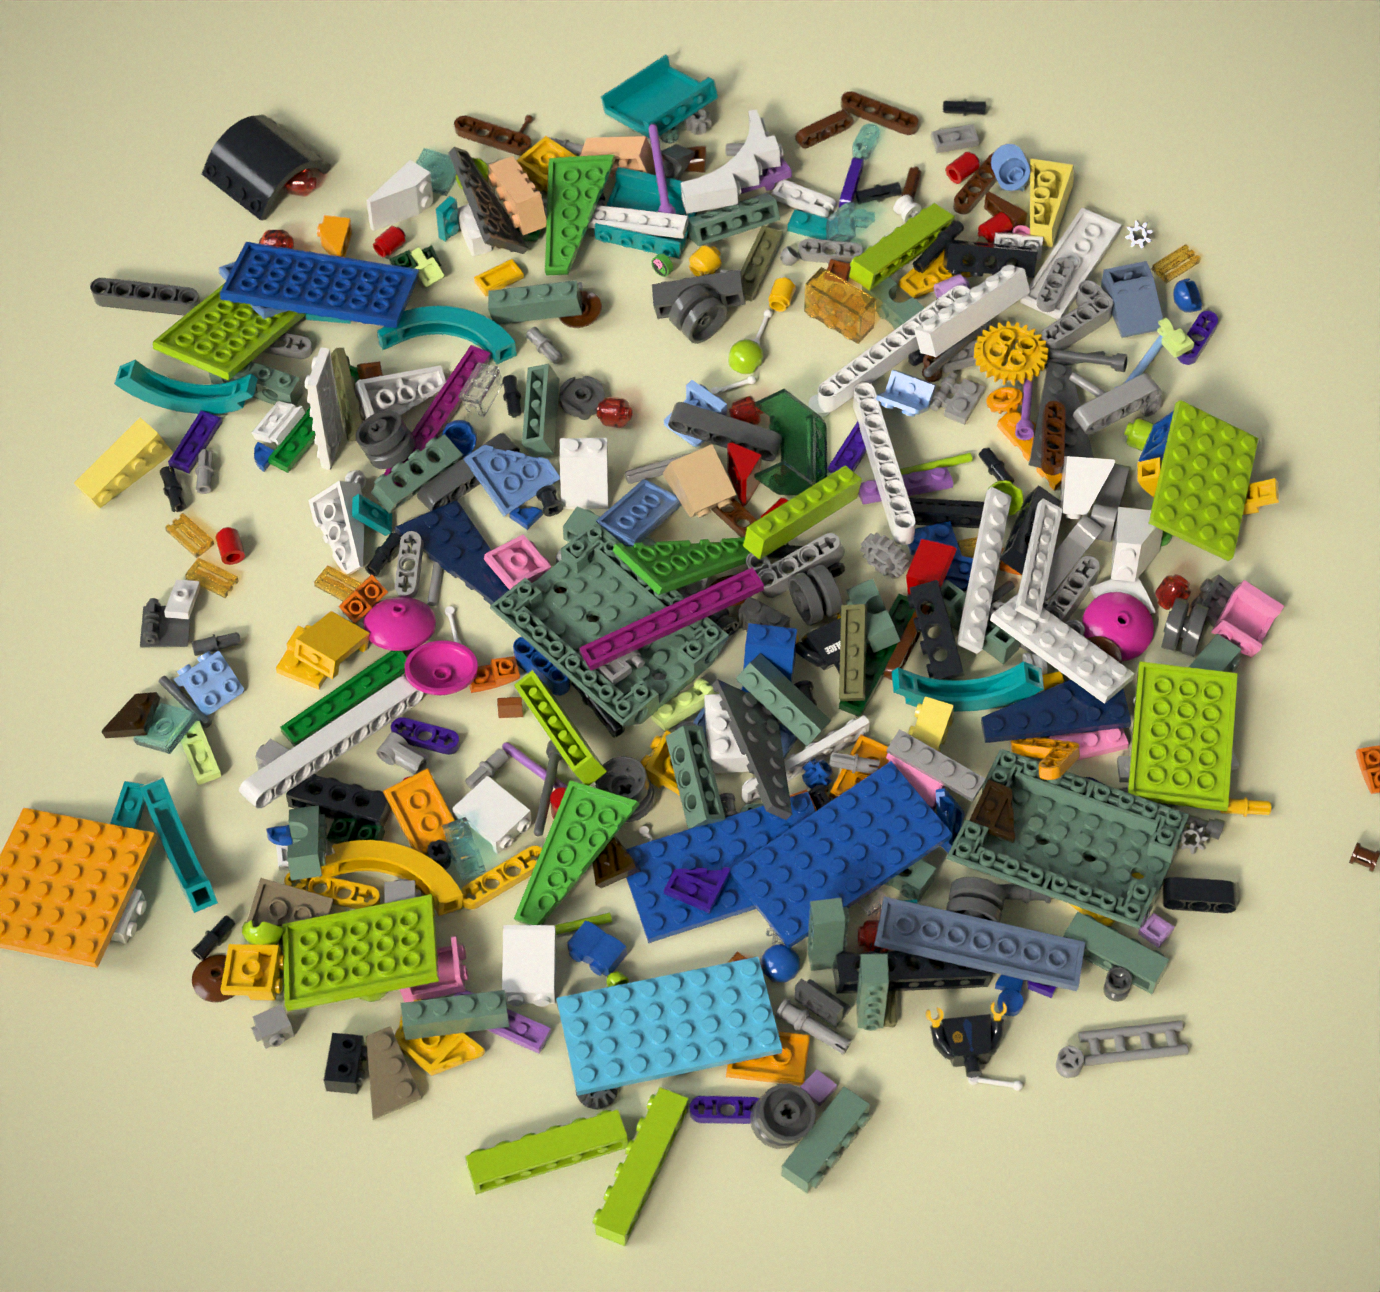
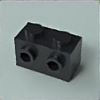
[323,1033,368,1094]

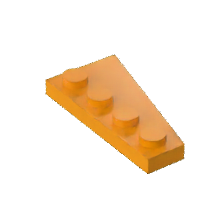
[997,409,1062,491]

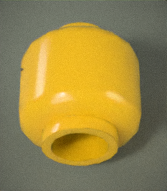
[689,245,722,277]

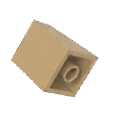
[663,444,736,518]

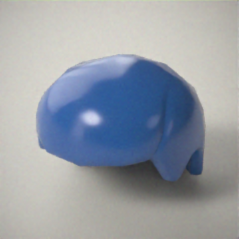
[1173,278,1202,313]
[442,420,477,457]
[760,944,800,983]

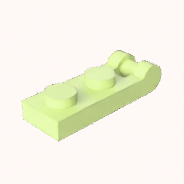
[651,678,719,731]
[176,721,221,785]

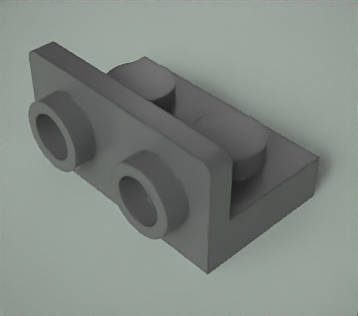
[1188,575,1236,627]
[794,978,850,1028]

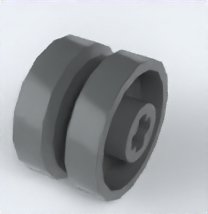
[669,285,727,344]
[356,410,415,469]
[788,564,842,626]
[1161,597,1209,657]
[946,877,1006,923]
[750,1084,816,1149]

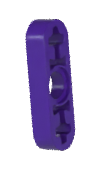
[839,157,864,211]
[1177,311,1218,365]
[391,717,460,755]
[690,1096,759,1124]

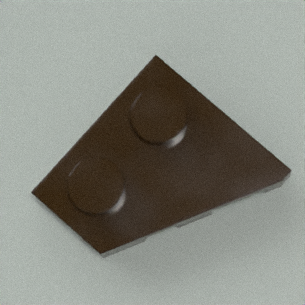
[102,692,161,738]
[969,779,1015,843]
[592,836,641,888]

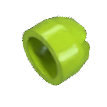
[606,971,629,987]

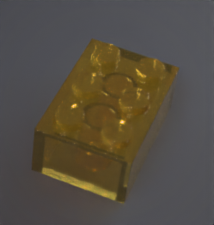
[804,267,876,344]

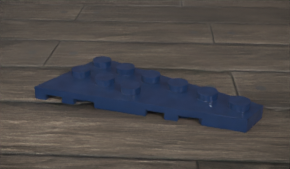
[395,500,509,605]
[981,680,1131,743]

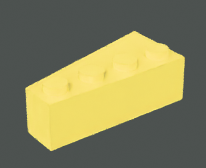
[908,697,954,753]

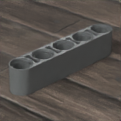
[90,278,200,316]
[668,402,782,461]
[417,433,520,511]

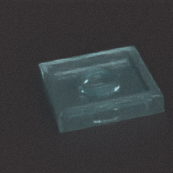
[416,148,457,196]
[133,703,199,754]

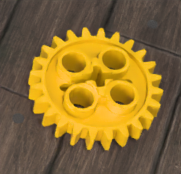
[974,321,1048,386]

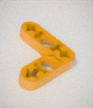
[1011,738,1080,780]

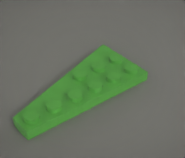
[545,155,615,276]
[612,537,751,595]
[514,780,640,925]

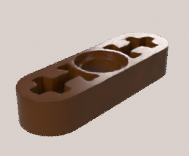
[795,110,854,149]

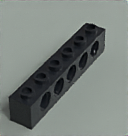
[832,950,992,994]

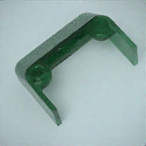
[754,389,827,495]

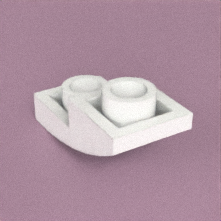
[994,233,1043,259]

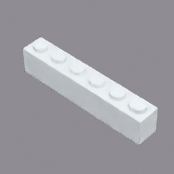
[914,265,1030,357]

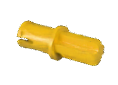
[1221,797,1271,817]

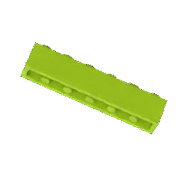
[849,203,955,291]
[743,465,862,560]
[514,670,607,786]
[593,1087,689,1246]
[465,1109,628,1194]

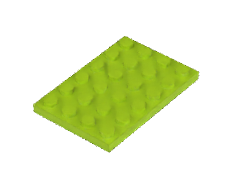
[153,283,306,380]
[1148,400,1259,561]
[1127,661,1238,811]
[283,894,439,1011]

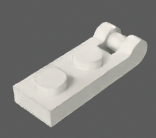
[771,179,836,218]

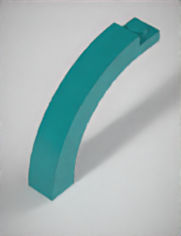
[377,306,517,365]
[114,360,258,414]
[892,661,1044,712]
[139,777,218,913]

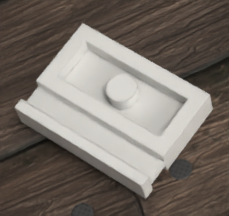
[252,401,305,445]

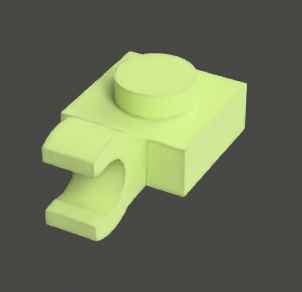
[411,247,445,289]
[1157,318,1194,358]

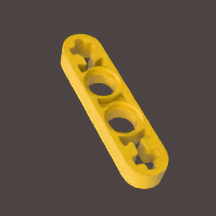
[461,846,542,910]
[284,872,380,909]

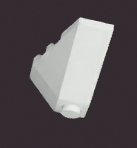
[354,365,446,419]
[309,481,364,577]

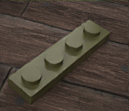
[741,226,783,302]
[331,347,364,441]
[839,604,867,701]

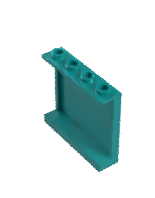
[601,54,718,139]
[594,167,697,259]

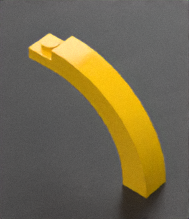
[1137,457,1279,515]
[313,840,463,916]

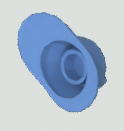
[991,144,1030,191]

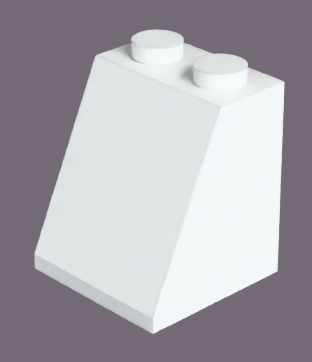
[560,438,608,509]
[1060,456,1115,519]
[1111,507,1163,582]
[502,925,557,1006]

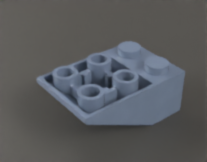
[1101,261,1163,338]

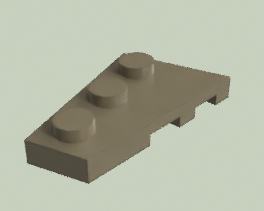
[247,878,334,927]
[366,1026,421,1120]

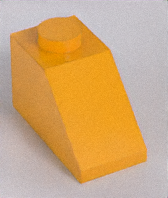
[317,215,352,257]

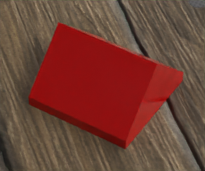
[727,443,762,507]
[906,539,957,595]

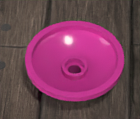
[1082,592,1154,661]
[364,597,436,651]
[405,641,478,695]

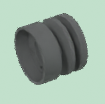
[595,756,655,822]

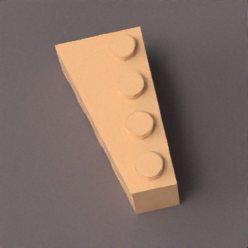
[488,156,547,235]

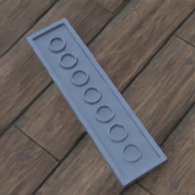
[874,897,1085,991]

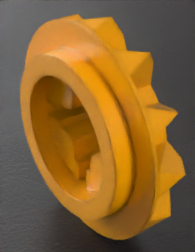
[986,387,1023,414]

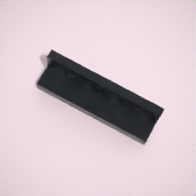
[908,497,984,529]

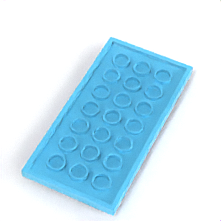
[556,957,782,1096]

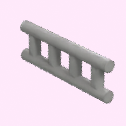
[1078,1020,1188,1066]

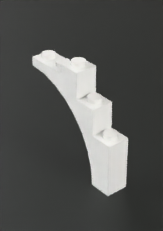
[681,109,783,214]

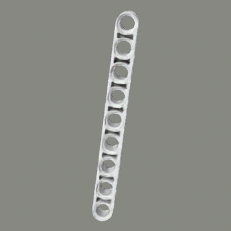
[818,285,970,412]
[853,382,915,545]
[239,676,424,809]

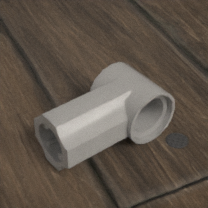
[376,732,429,775]

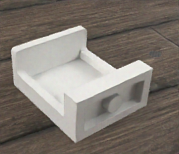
[453,776,531,854]

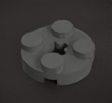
[559,376,605,420]

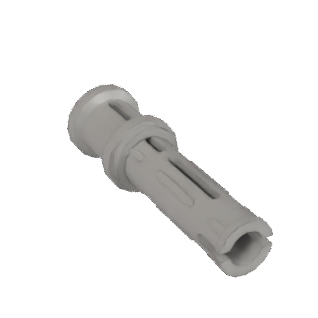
[775,998,852,1055]

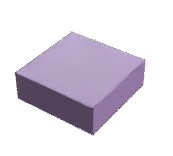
[1138,913,1174,948]
[800,1069,837,1107]

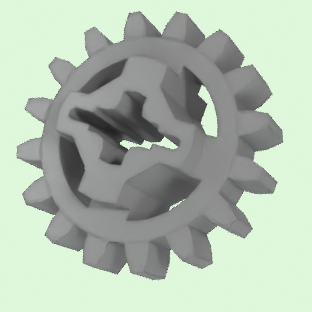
[860,533,909,578]

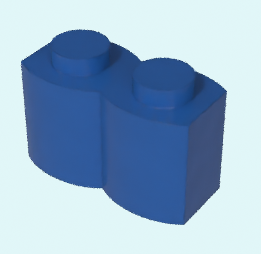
[567,920,627,976]

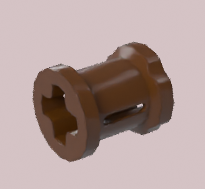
[922,355,942,382]
[1349,842,1380,872]

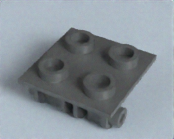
[140,598,191,648]

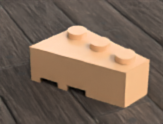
[580,136,656,177]

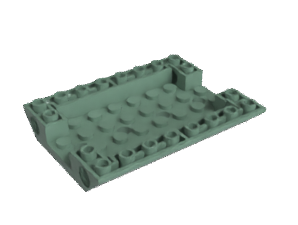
[490,521,729,726]
[947,749,1189,929]

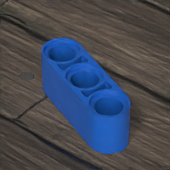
[513,637,570,696]

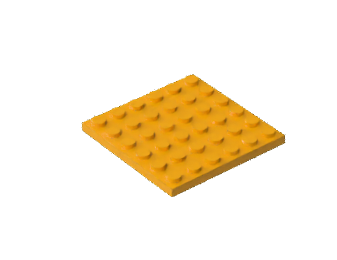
[0,808,158,968]

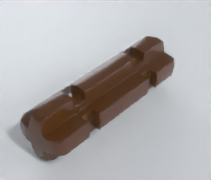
[901,166,922,202]

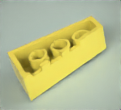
[1030,159,1074,247]
[74,418,173,509]

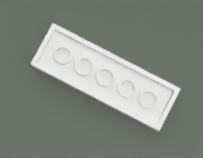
[1021,208,1121,320]
[305,347,343,470]
[990,594,1135,704]

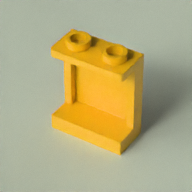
[294,611,370,679]

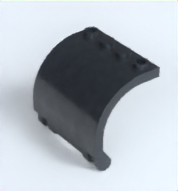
[201,115,331,220]

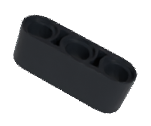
[1163,877,1237,913]

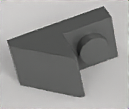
[655,144,695,180]

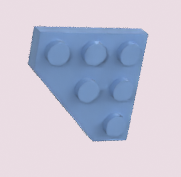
[464,445,560,517]

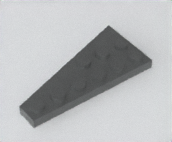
[448,147,529,254]
[1028,362,1094,473]
[712,679,792,820]

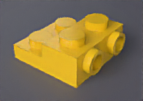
[516,136,577,192]
[276,625,328,690]
[640,730,680,796]
[221,944,284,1001]

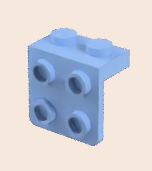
[876,370,936,417]
[664,380,727,447]
[173,651,244,716]

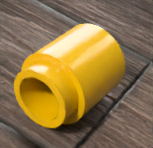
[768,277,796,312]

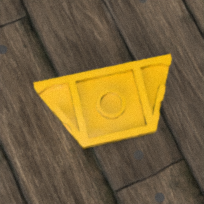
[395,999,485,1076]

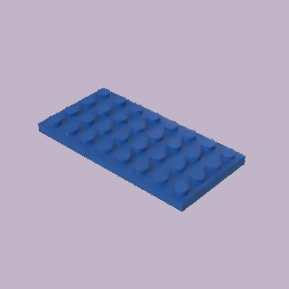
[220,242,419,328]
[730,761,952,949]
[626,792,816,943]

